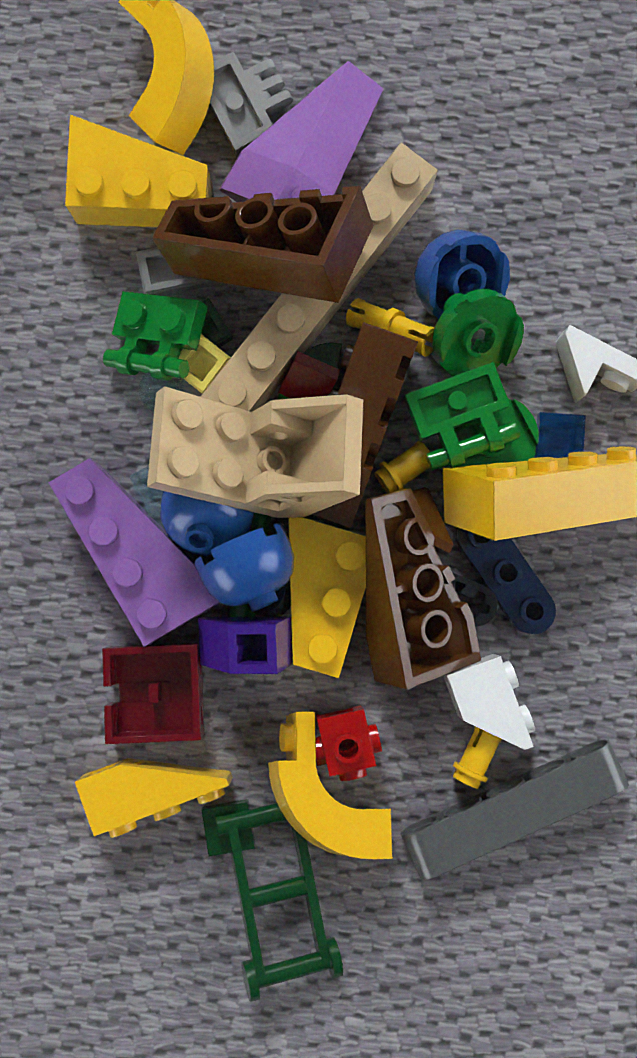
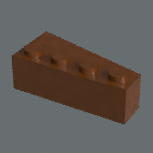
[152,186,374,303]
[308,322,418,531]

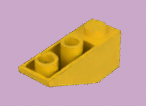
[75,758,233,838]

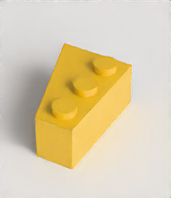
[288,517,366,678]

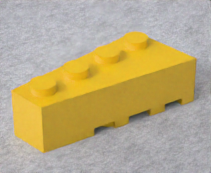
[443,446,637,541]

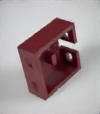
[102,643,205,744]

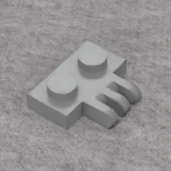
[209,51,293,157]

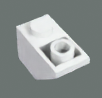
[443,654,535,750]

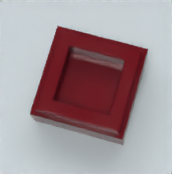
[278,351,340,399]

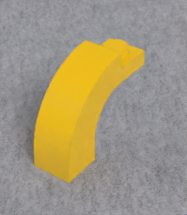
[118,0,214,155]
[268,712,392,859]

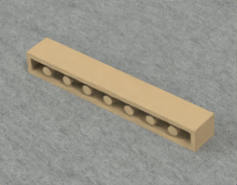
[200,142,438,412]

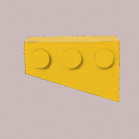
[65,115,213,227]

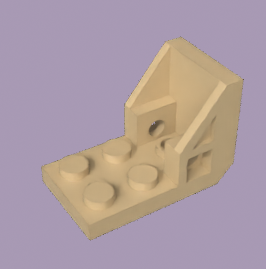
[147,387,363,518]

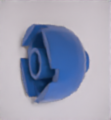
[414,229,510,319]
[160,491,255,557]
[194,524,294,612]

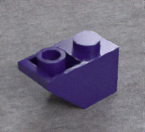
[198,616,293,674]

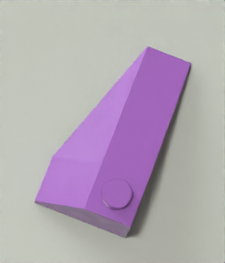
[219,61,383,202]

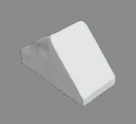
[556,325,637,403]

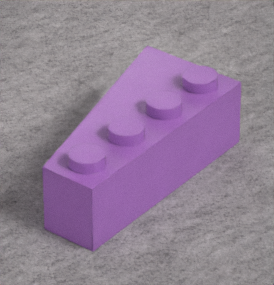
[48,458,221,647]

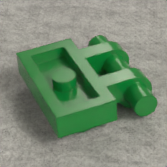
[103,291,208,381]
[404,362,520,471]

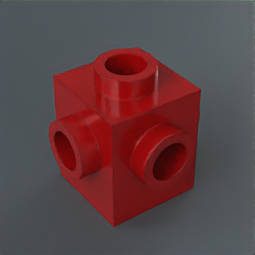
[315,705,382,781]

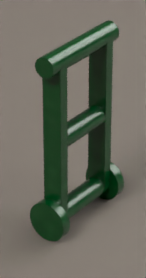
[215,803,343,1002]

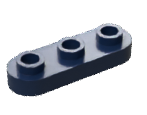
[456,527,556,634]

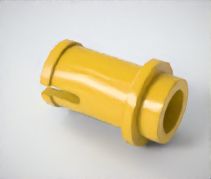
[374,441,430,493]
[453,726,502,789]

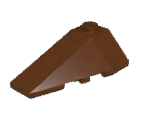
[366,489,481,689]

